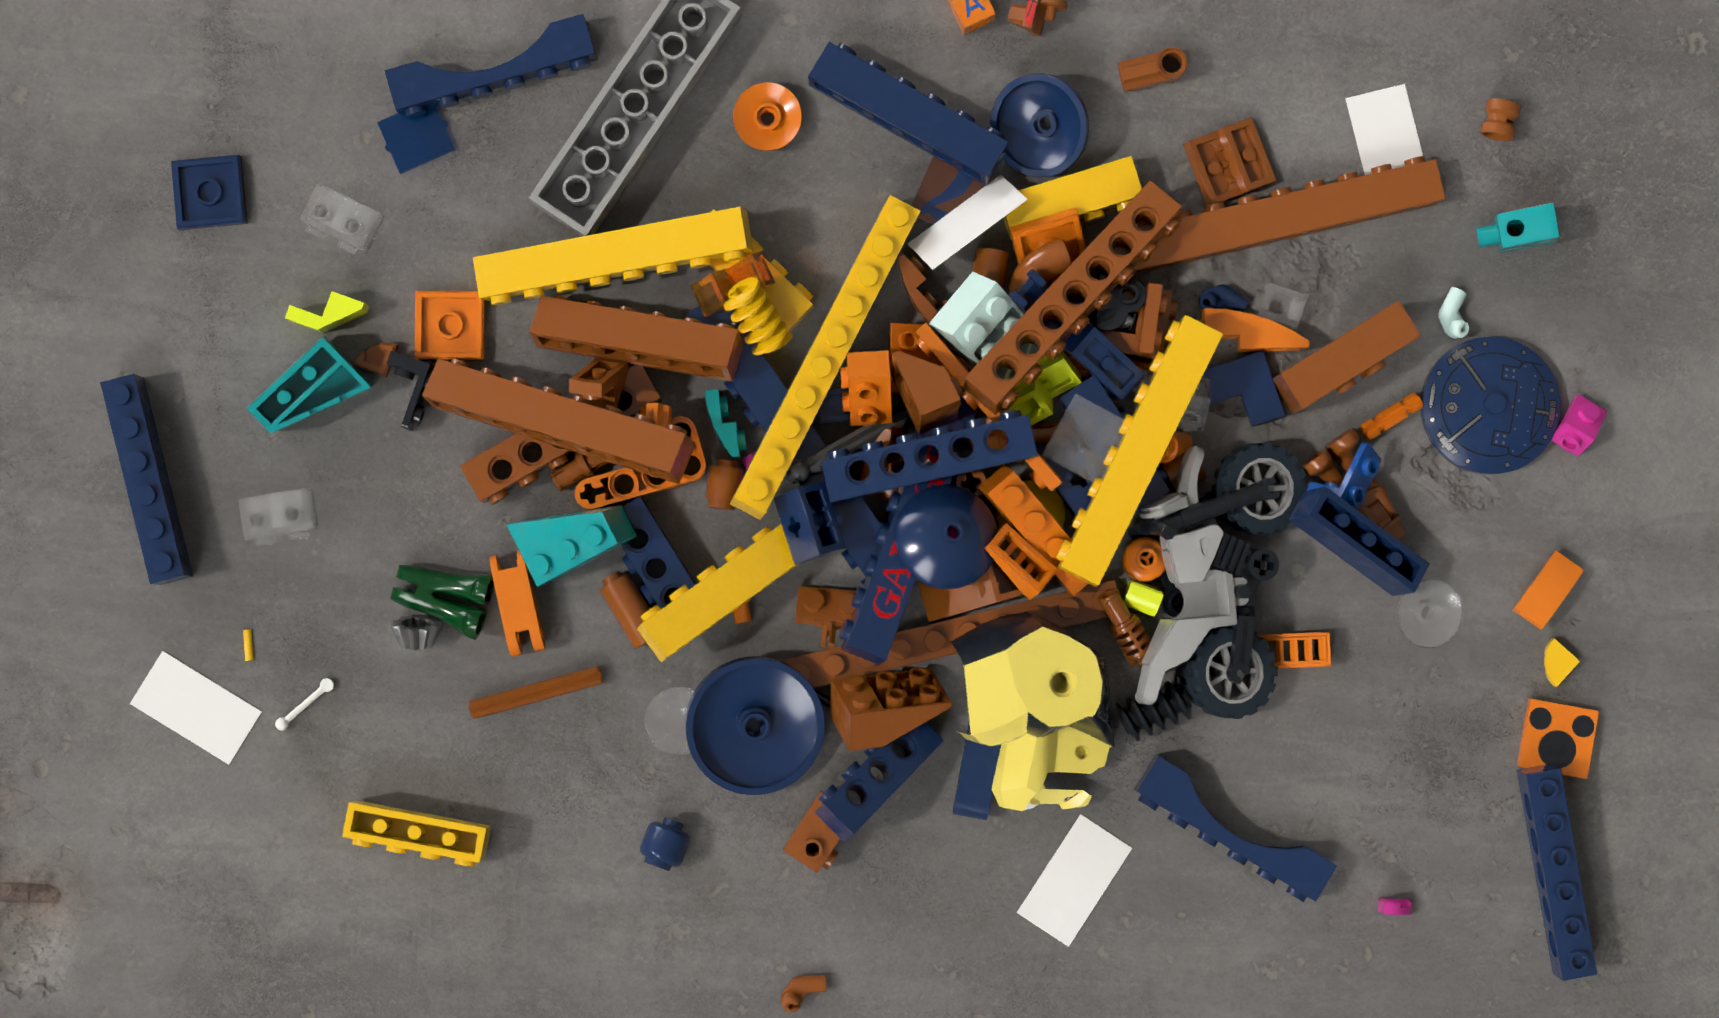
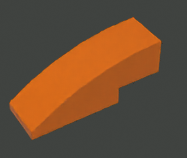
[1201,308,1309,352]

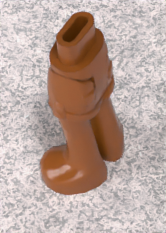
[1301,428,1407,540]

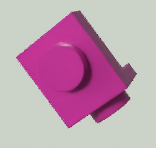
[1551,394,1607,456]

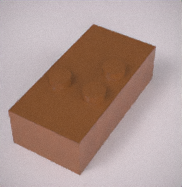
[1273,300,1421,415]

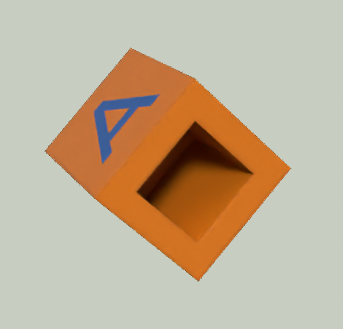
[947,0,996,35]

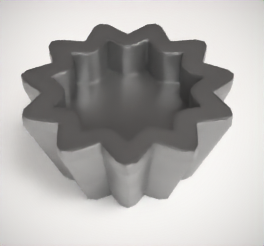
[392,614,442,651]

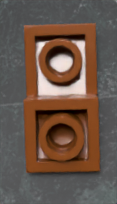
[898,254,940,323]

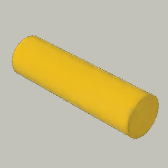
[243,629,254,661]

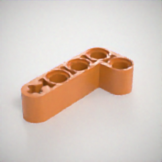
[575,416,707,510]

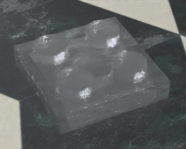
[1042,394,1124,483]

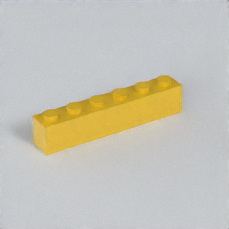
[637,518,800,663]

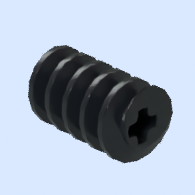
[1115,676,1192,742]

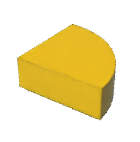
[1544,638,1580,687]

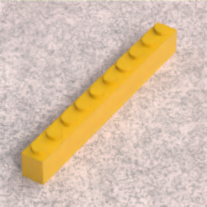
[730,195,920,520]

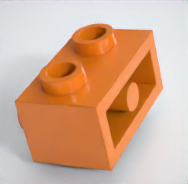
[840,350,892,426]

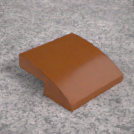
[1183,118,1277,206]

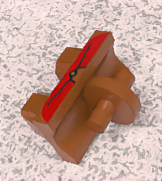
[1008,0,1068,37]

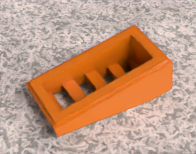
[985,523,1058,600]
[1257,632,1331,668]

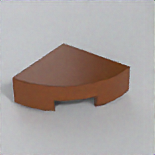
[353,342,399,377]

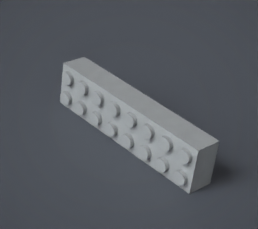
[528,0,742,237]

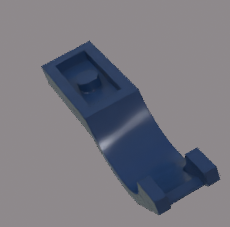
[1008,269,1145,400]

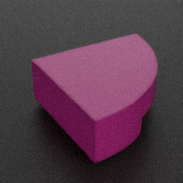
[1377,897,1413,915]

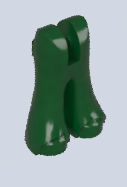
[390,565,494,640]

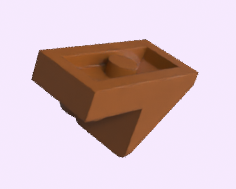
[569,357,629,409]

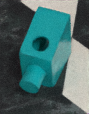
[1475,203,1559,253]

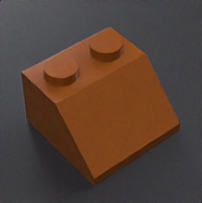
[891,351,963,435]

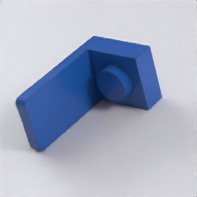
[1306,442,1381,510]

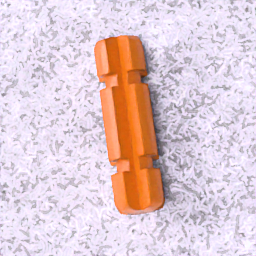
[1359,392,1424,441]

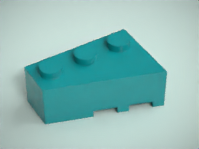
[507,505,637,587]

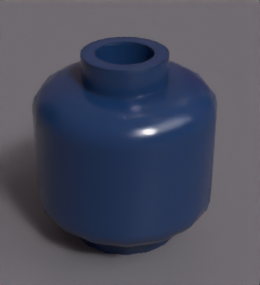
[640,817,691,871]

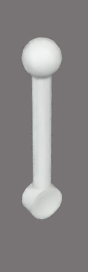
[275,678,334,731]

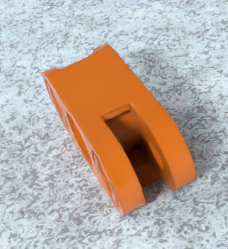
[489,550,546,657]

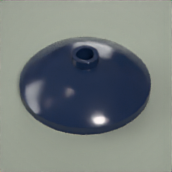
[990,73,1089,177]
[894,485,998,590]

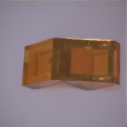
[690,251,775,317]

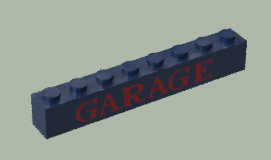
[839,397,977,665]

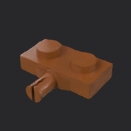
[795,586,855,649]

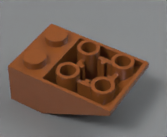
[916,529,1023,622]
[830,667,952,751]

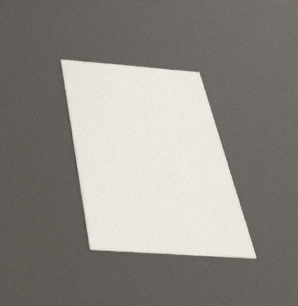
[1345,84,1423,175]
[908,175,1027,270]
[130,651,261,765]
[1017,814,1132,947]

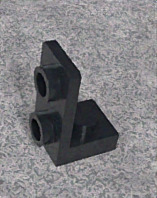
[386,351,434,431]

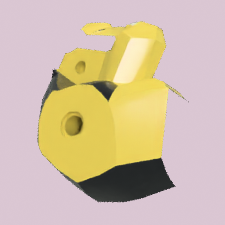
[950,612,1115,811]

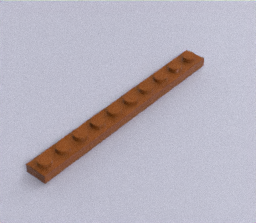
[781,580,1117,688]

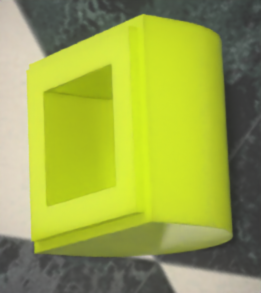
[1123,579,1164,617]

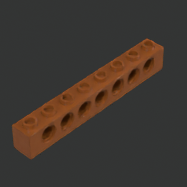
[964,180,1182,415]

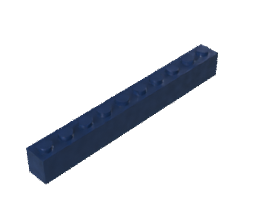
[685,292,880,586]

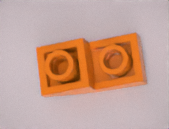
[1513,550,1584,630]

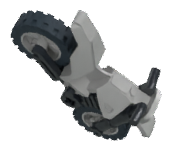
[1128,443,1308,719]

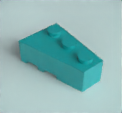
[246,336,373,434]

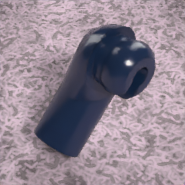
[1198,284,1251,312]

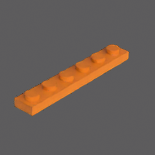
[915,323,1064,491]

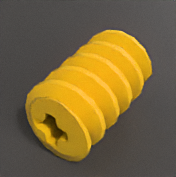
[723,277,793,355]

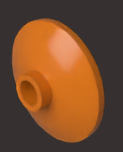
[733,82,802,151]

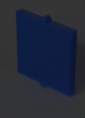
[377,105,455,174]

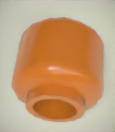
[1121,537,1166,582]

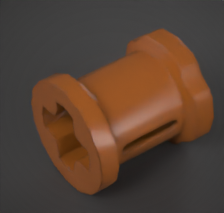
[955,470,986,497]

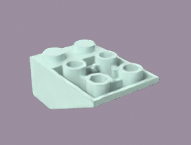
[929,272,1038,379]

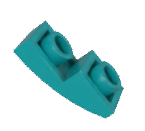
[705,389,746,459]

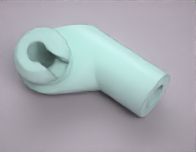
[1438,287,1469,339]

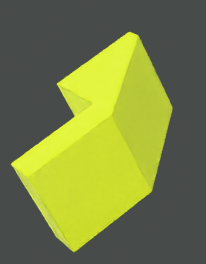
[285,291,370,333]
[1009,351,1082,425]

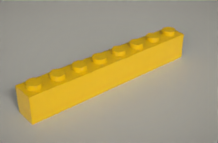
[473,207,754,305]
[1056,315,1223,587]

